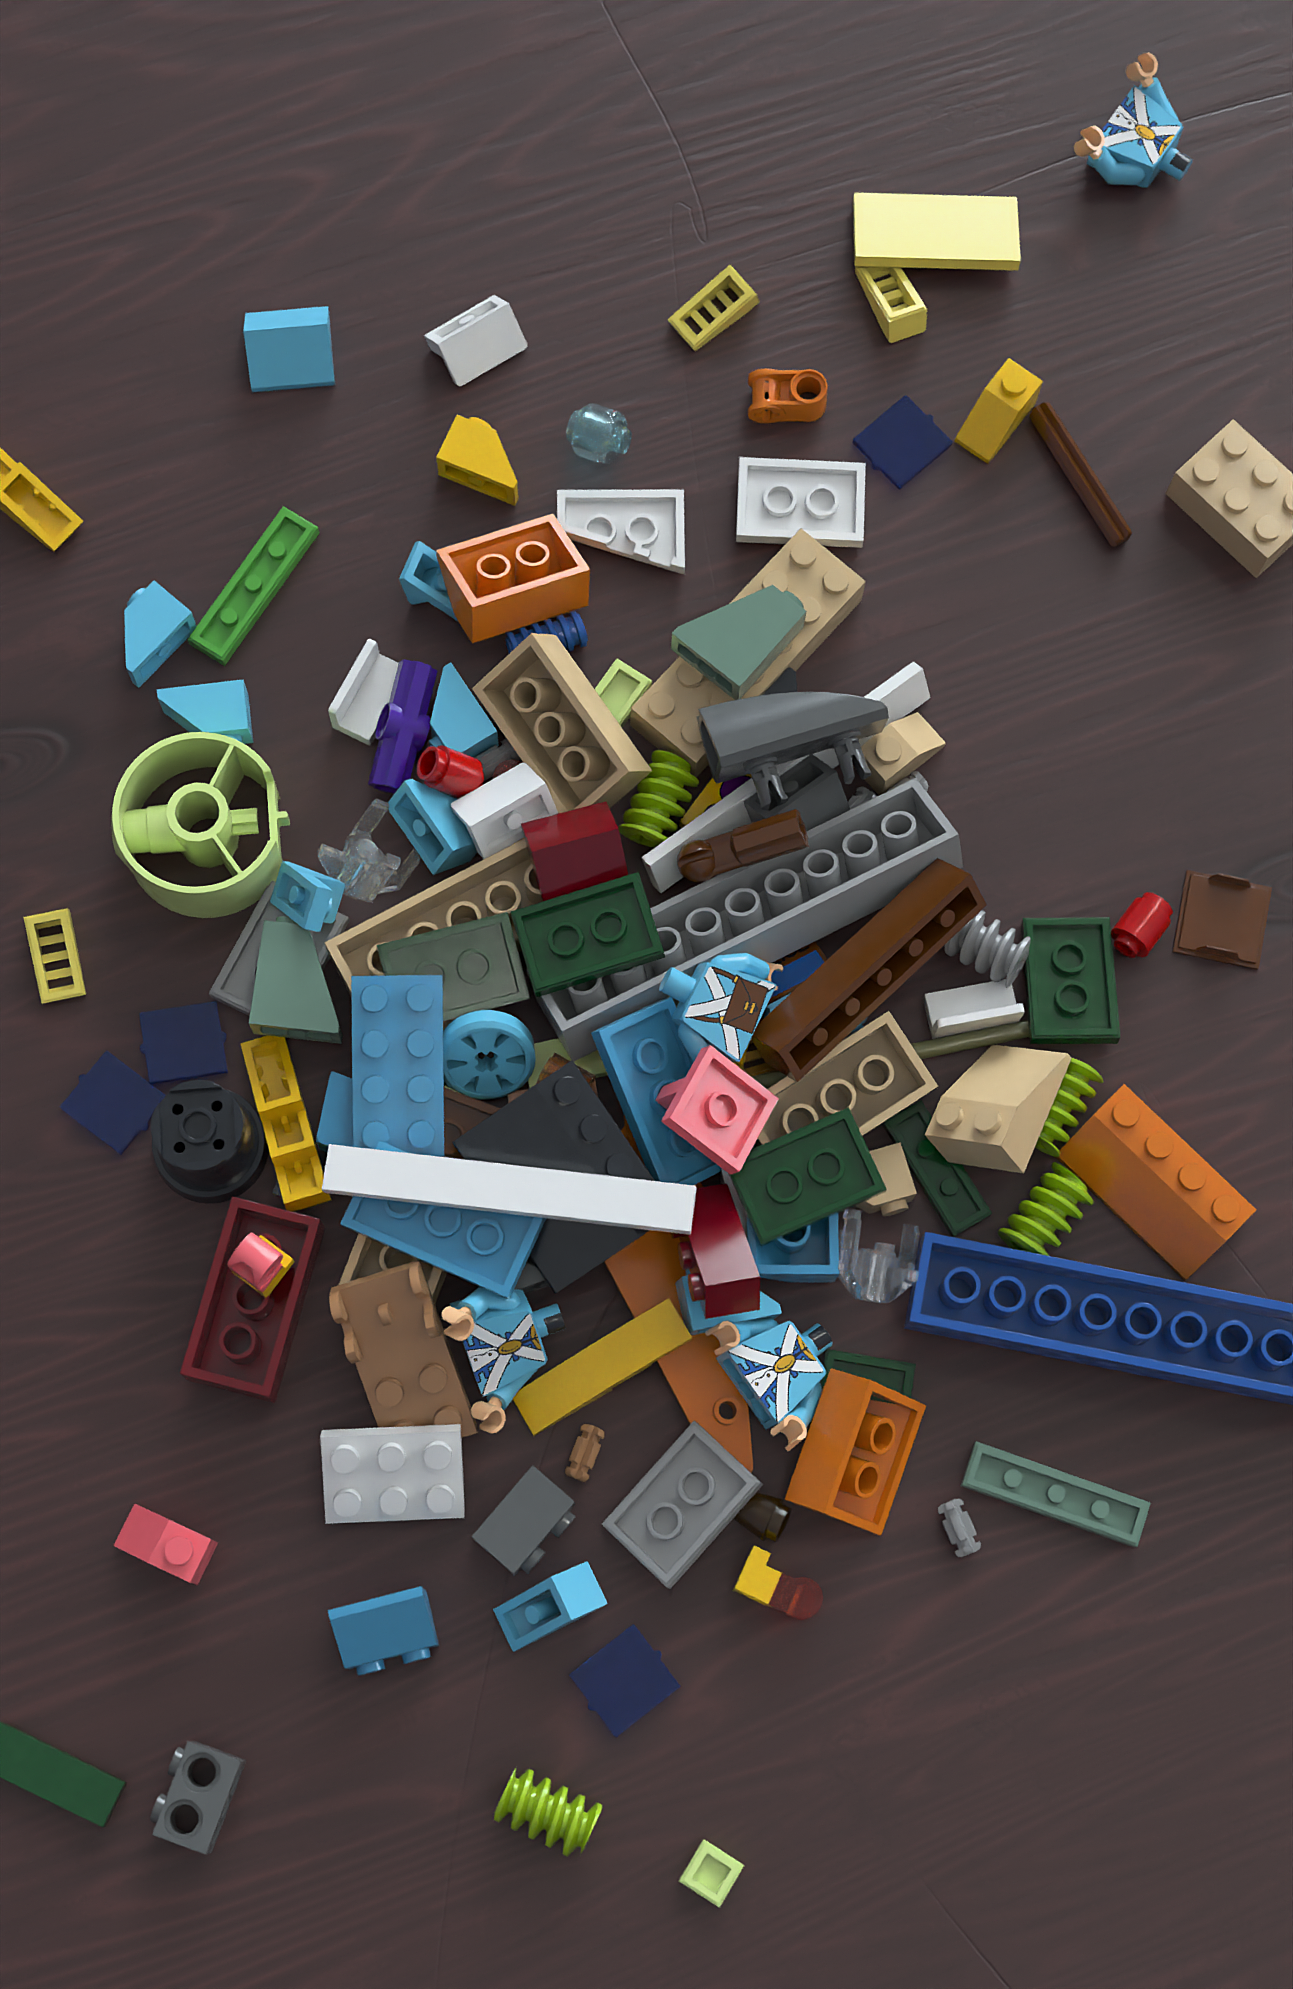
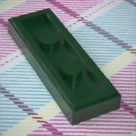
[883,1100,992,1237]
[0,1721,127,1827]

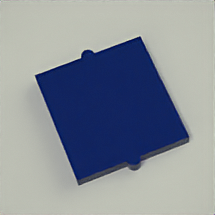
[852,395,953,490]
[139,1001,228,1085]
[60,1050,166,1155]
[569,1624,680,1737]

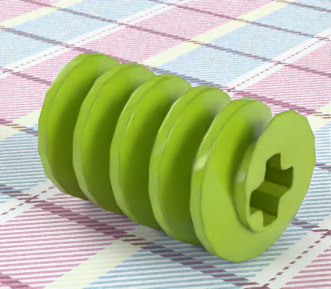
[618,750,699,847]
[1035,1058,1104,1157]
[998,1162,1094,1256]
[494,1768,602,1856]

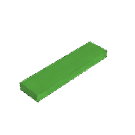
[187,506,320,666]

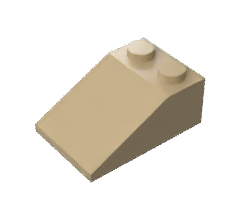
[925,1045,1072,1173]

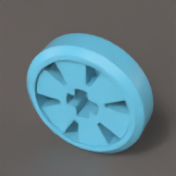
[443,1010,536,1100]

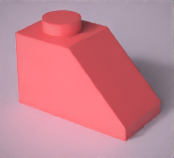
[114,1503,218,1585]

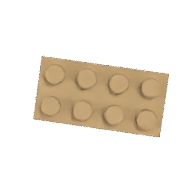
[472,633,652,813]
[755,1011,938,1147]

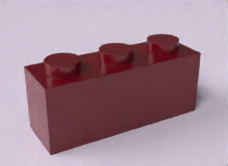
[670,1183,760,1319]

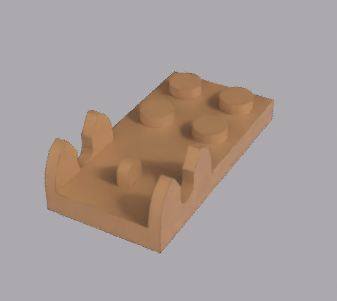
[329,1260,478,1438]

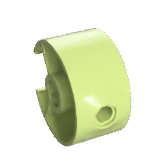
[111,732,290,918]

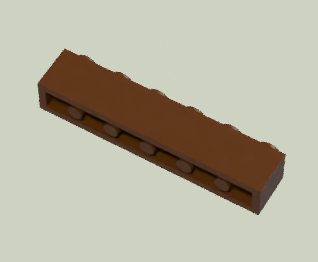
[751,858,987,1082]

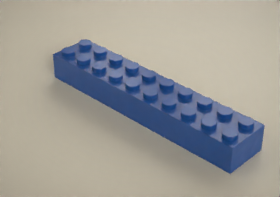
[904,1232,1293,1405]

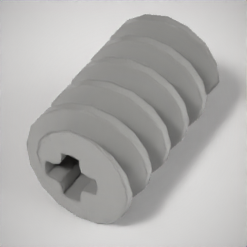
[945,910,1031,988]

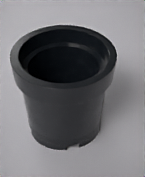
[151,1080,269,1204]

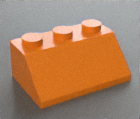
[436,514,590,643]
[785,1368,926,1536]

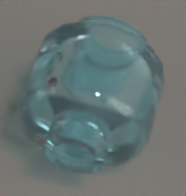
[566,403,632,464]

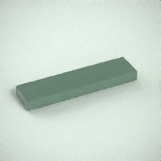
[960,1441,1151,1548]

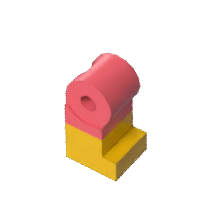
[227,1232,295,1298]

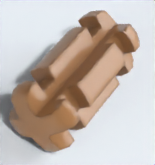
[565,1424,604,1482]

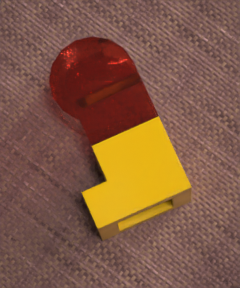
[733,1546,823,1620]

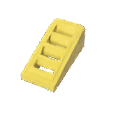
[667,265,759,351]
[855,266,927,343]
[23,908,86,1004]

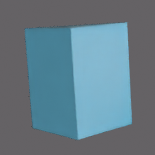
[243,306,335,392]

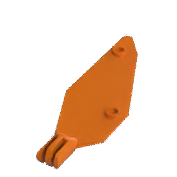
[604,1115,753,1472]

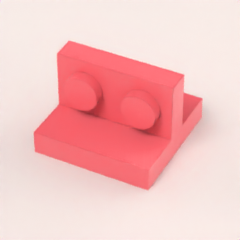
[655,1045,779,1175]

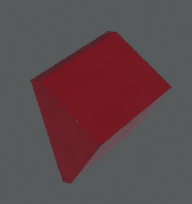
[521,801,628,901]

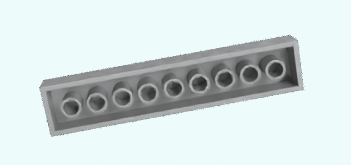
[526,778,963,1062]

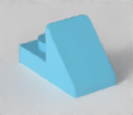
[399,541,458,621]
[270,861,345,932]

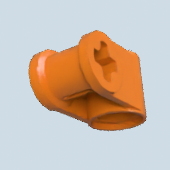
[748,368,828,424]

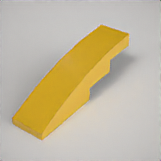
[0,448,83,552]
[240,1035,331,1212]
[513,1298,692,1436]

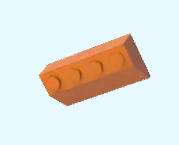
[1056,1084,1257,1281]

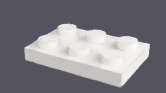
[736,457,865,548]
[321,1424,465,1524]

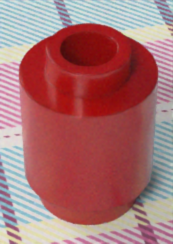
[417,745,484,798]
[1111,892,1173,958]

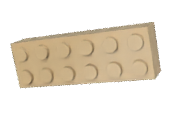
[630,528,866,777]
[324,838,543,997]

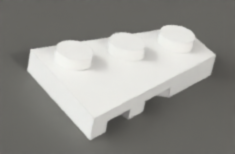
[557,490,685,575]

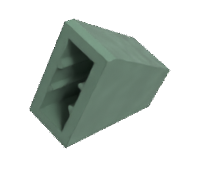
[671,585,807,700]
[248,916,343,1044]

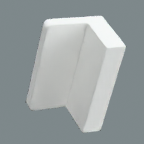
[424,295,527,386]
[328,639,399,746]
[451,763,559,859]
[923,979,1025,1039]

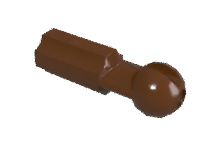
[677,809,809,883]

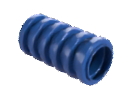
[505,610,588,653]

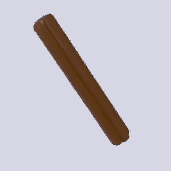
[1030,402,1132,547]

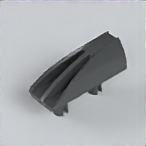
[696,692,889,810]

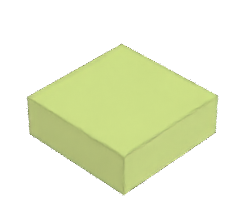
[679,1839,744,1908]

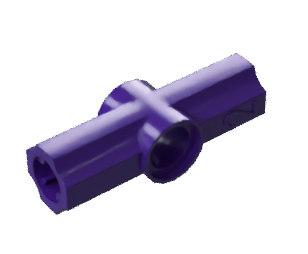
[368,659,437,794]

